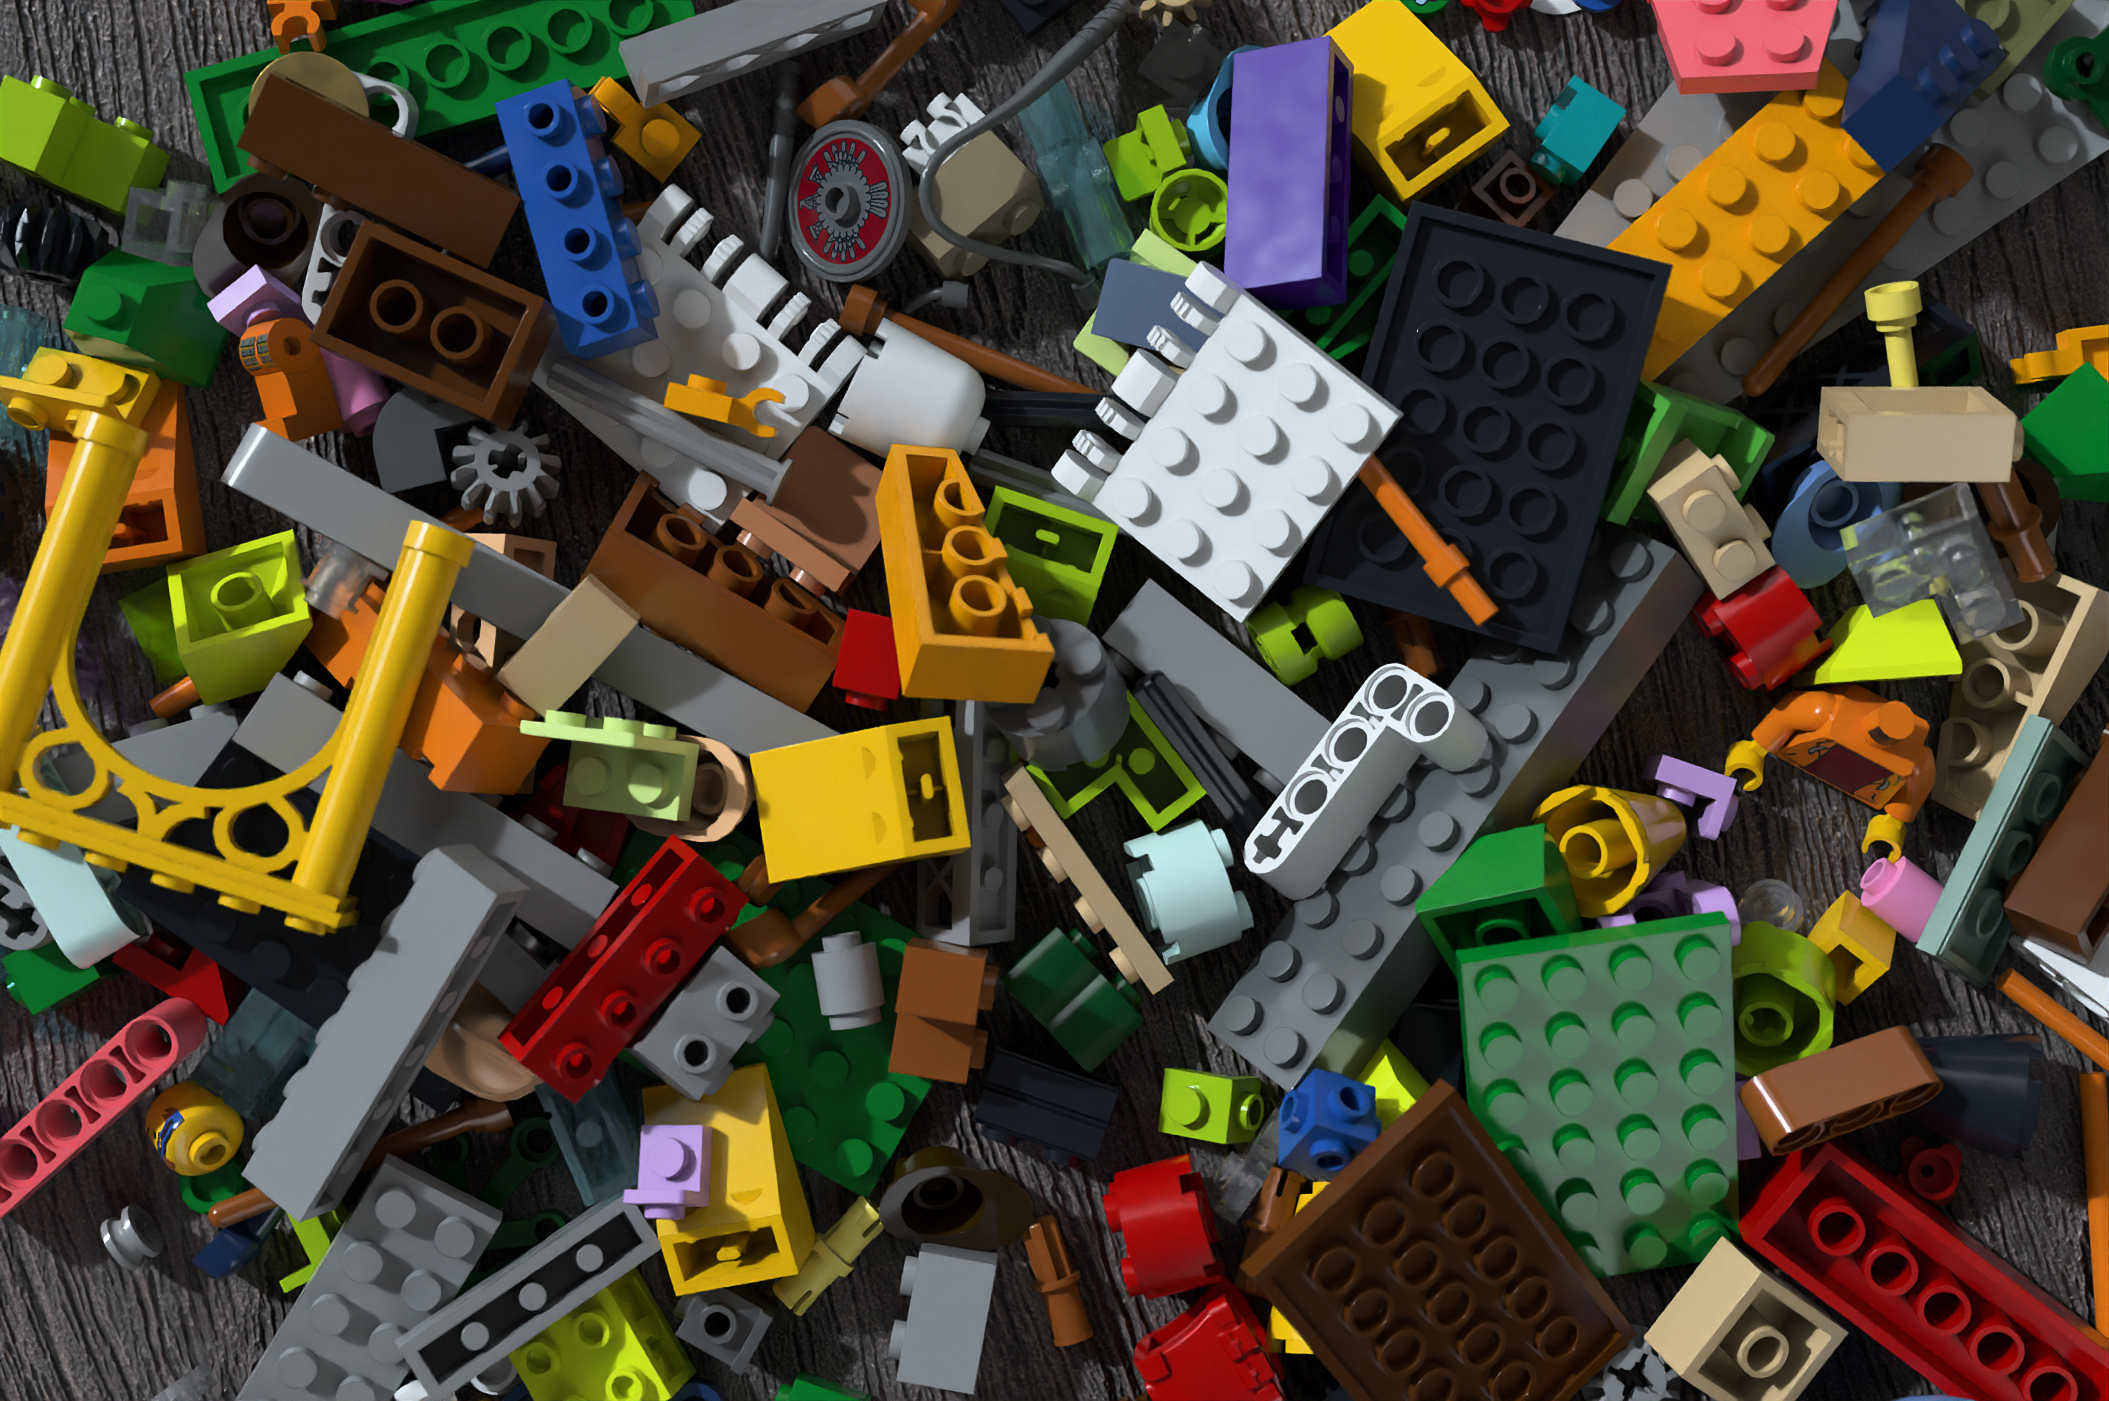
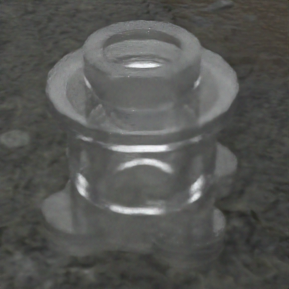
[298,534,389,620]

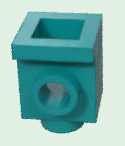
[1528,75,1627,188]

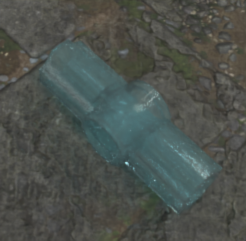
[1012,78,1135,274]

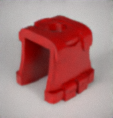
[1133,1275,1285,1401]

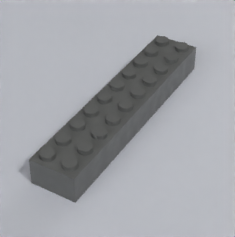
[1205,515,1707,1092]

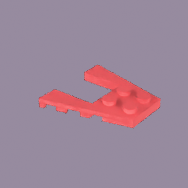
[1646,0,1839,95]

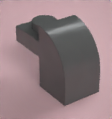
[373,386,491,501]

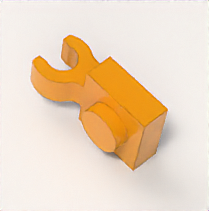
[588,76,702,184]
[2010,324,2109,385]
[663,374,786,438]

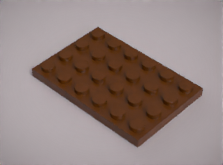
[1240,1078,1637,1401]

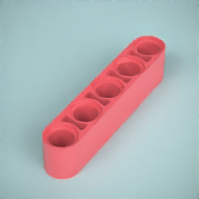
[0,997,207,1219]

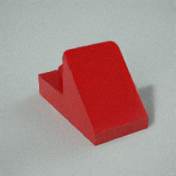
[112,932,250,1026]

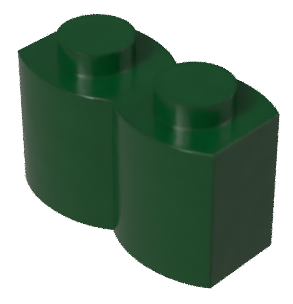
[1000,924,1145,1073]

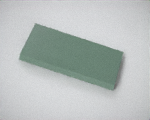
[1915,713,2093,989]

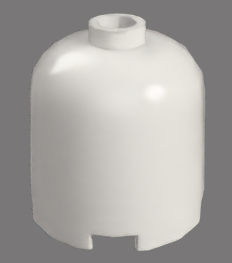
[827,317,991,459]

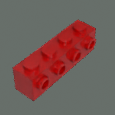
[497,834,750,1104]

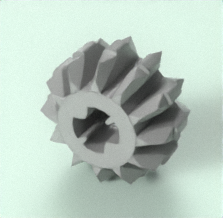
[450,418,561,528]

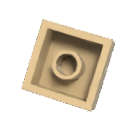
[1643,1236,1849,1401]

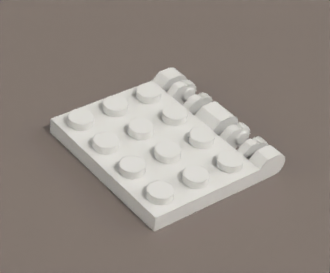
[531,183,870,536]
[1051,260,1403,623]

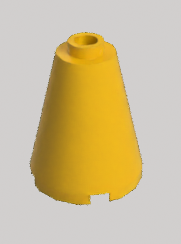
[1530,785,1686,918]

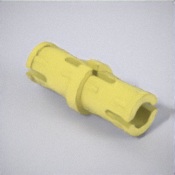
[772,1195,885,1317]

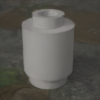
[811,931,886,1030]

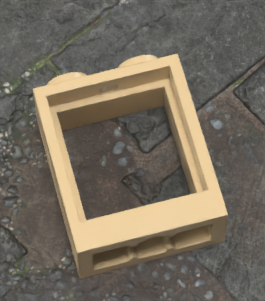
[1817,387,2024,482]

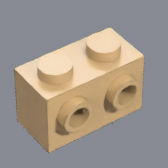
[1643,438,1776,601]

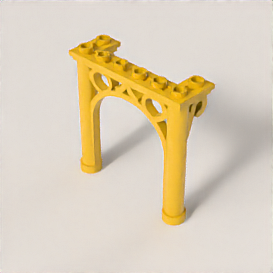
[0,410,476,936]

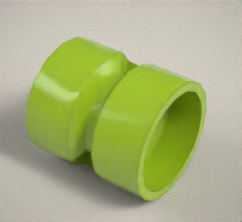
[1149,168,1228,264]
[1244,583,1364,688]

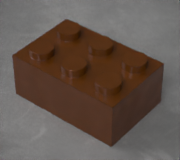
[309,219,557,432]

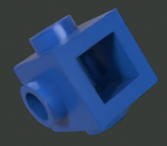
[1278,1068,1382,1181]

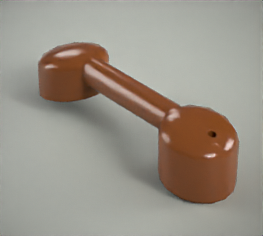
[796,0,962,132]
[719,863,903,971]

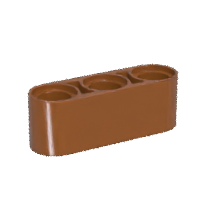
[1738,1026,1943,1156]

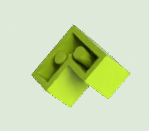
[0,74,171,225]
[1025,690,1207,833]

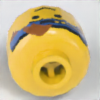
[145,1079,244,1177]

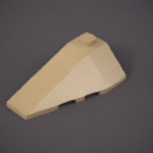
[1930,557,2109,822]

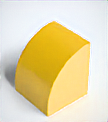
[1807,889,1897,1006]

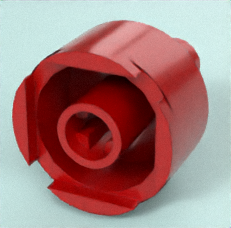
[1688,564,1834,693]
[1103,1153,1225,1301]

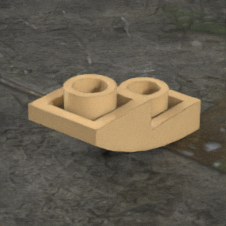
[496,573,641,718]

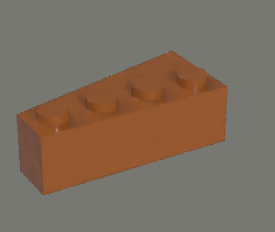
[576,469,846,714]

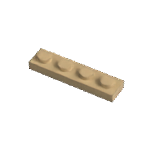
[1000,762,1174,995]

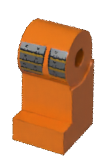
[239,318,344,442]

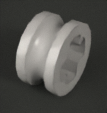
[100,1204,164,1271]

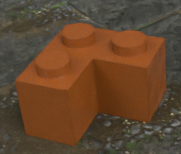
[888,937,999,1084]

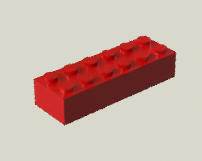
[1737,1136,2109,1401]

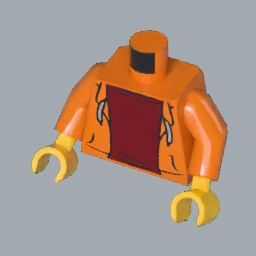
[1724,682,1937,863]

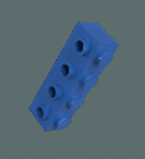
[494,78,660,361]

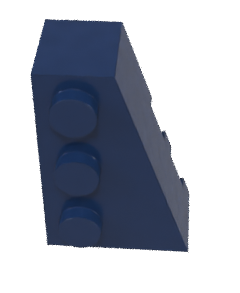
[1840,0,2007,174]

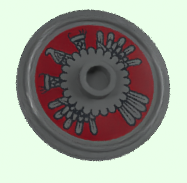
[784,120,913,283]

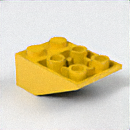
[1321,0,1510,212]
[749,716,971,884]
[642,1062,817,1296]

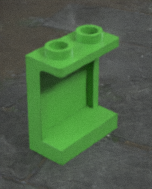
[1600,378,1775,525]

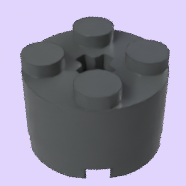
[983,615,1130,772]

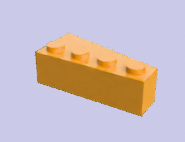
[875,444,1055,704]

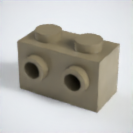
[905,130,1045,281]

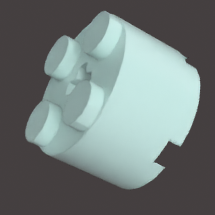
[1123,818,1253,965]

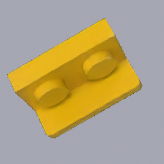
[0,346,162,435]

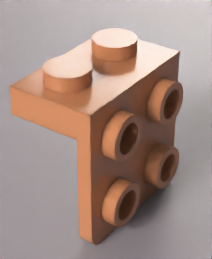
[729,426,883,598]

